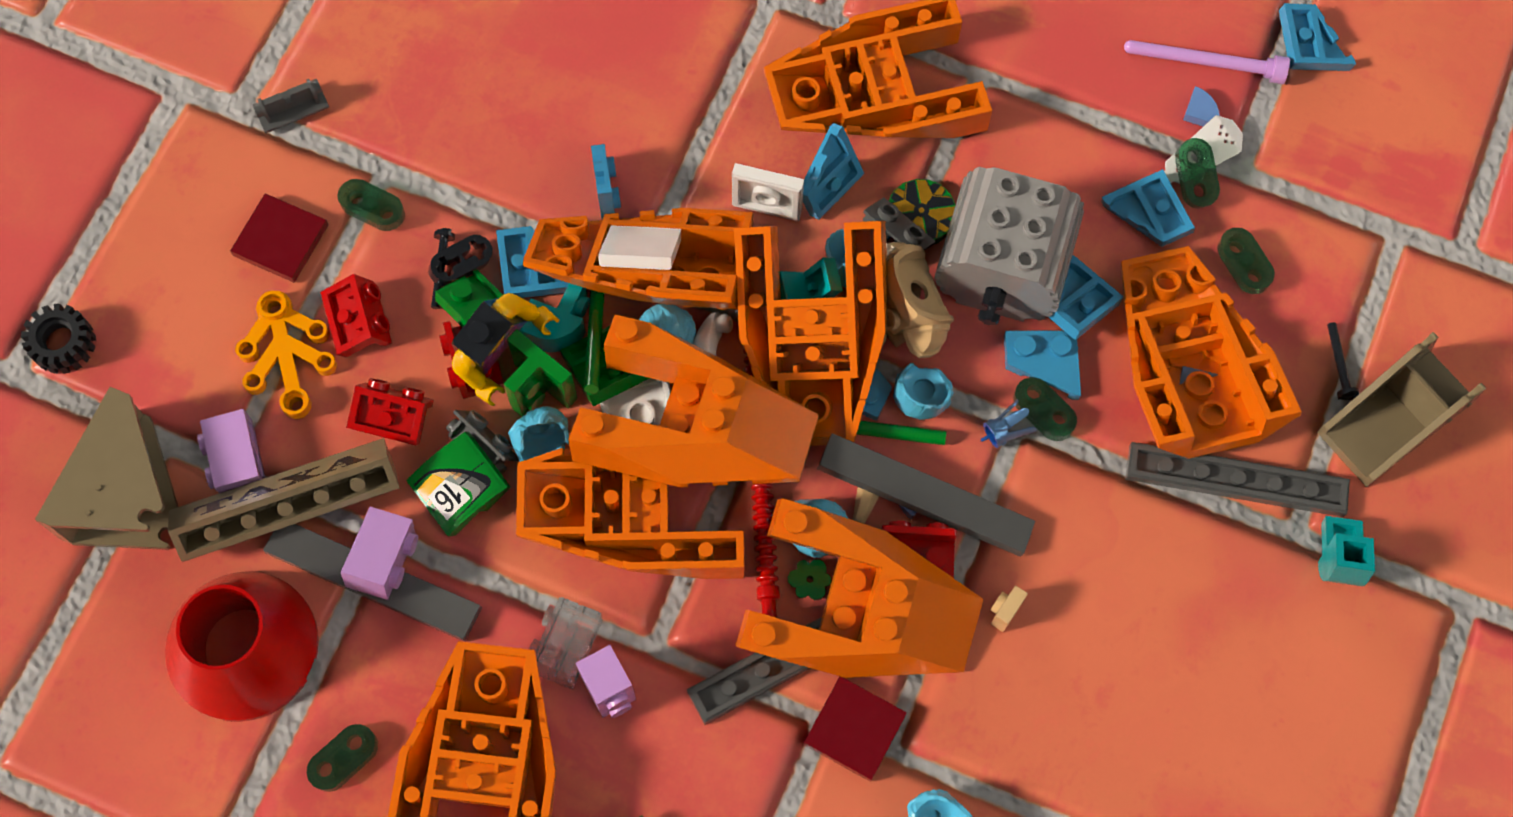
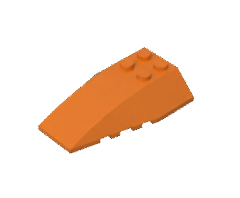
[523,208,753,310]
[1121,246,1302,459]

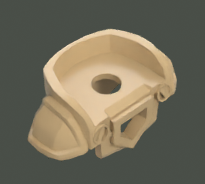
[882,242,954,358]

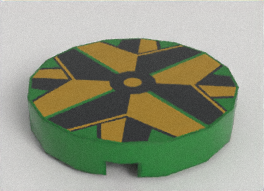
[888,179,955,244]

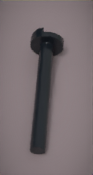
[431,228,455,309]
[1327,322,1359,400]

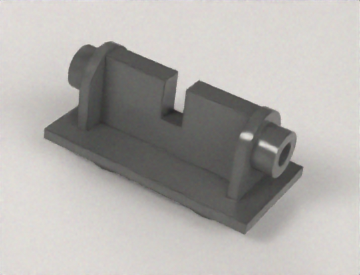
[252,79,330,134]
[863,197,936,251]
[446,410,519,474]

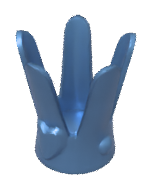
[981,399,1037,448]

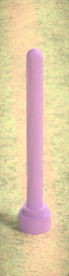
[1124,40,1290,84]

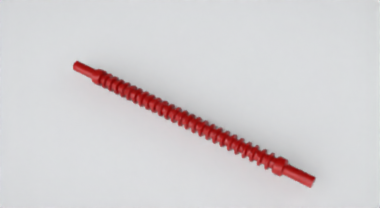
[743,348,780,618]

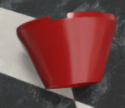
[165,572,319,722]

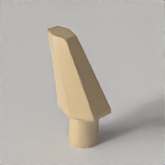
[853,487,879,524]

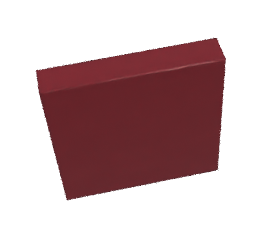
[230,193,329,283]
[803,676,907,782]

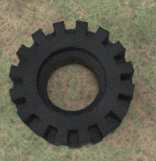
[21,304,96,374]

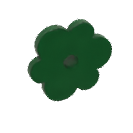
[788,559,831,600]

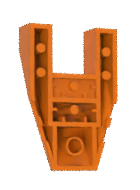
[764,0,992,138]
[734,221,887,446]
[568,315,819,487]
[516,425,744,579]
[735,498,983,678]
[388,641,556,817]

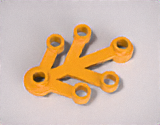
[235,291,337,419]

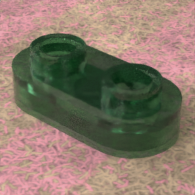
[1175,138,1220,209]
[337,179,405,231]
[1217,228,1275,294]
[1013,377,1077,441]
[306,724,378,792]

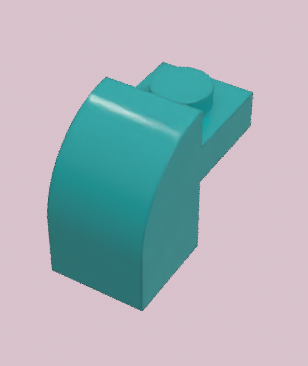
[780,257,843,299]
[520,283,590,352]
[1318,516,1375,587]

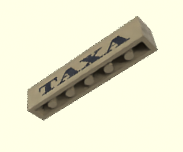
[168,438,400,562]

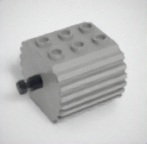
[935,167,1084,325]

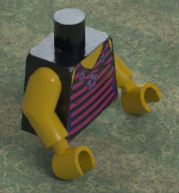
[451,293,559,406]

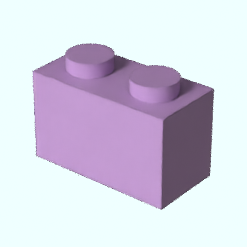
[197,409,265,493]
[341,506,418,600]
[575,645,636,718]

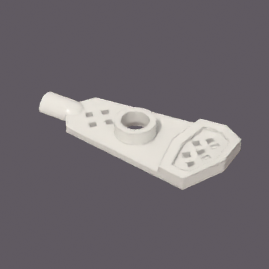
[1164,115,1243,184]

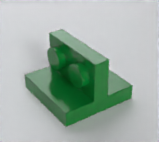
[503,329,578,417]

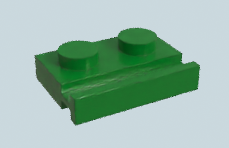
[435,270,503,328]

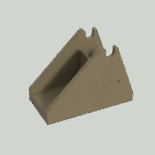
[1317,332,1486,487]
[35,387,178,550]

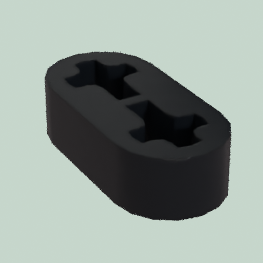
[428,235,493,286]

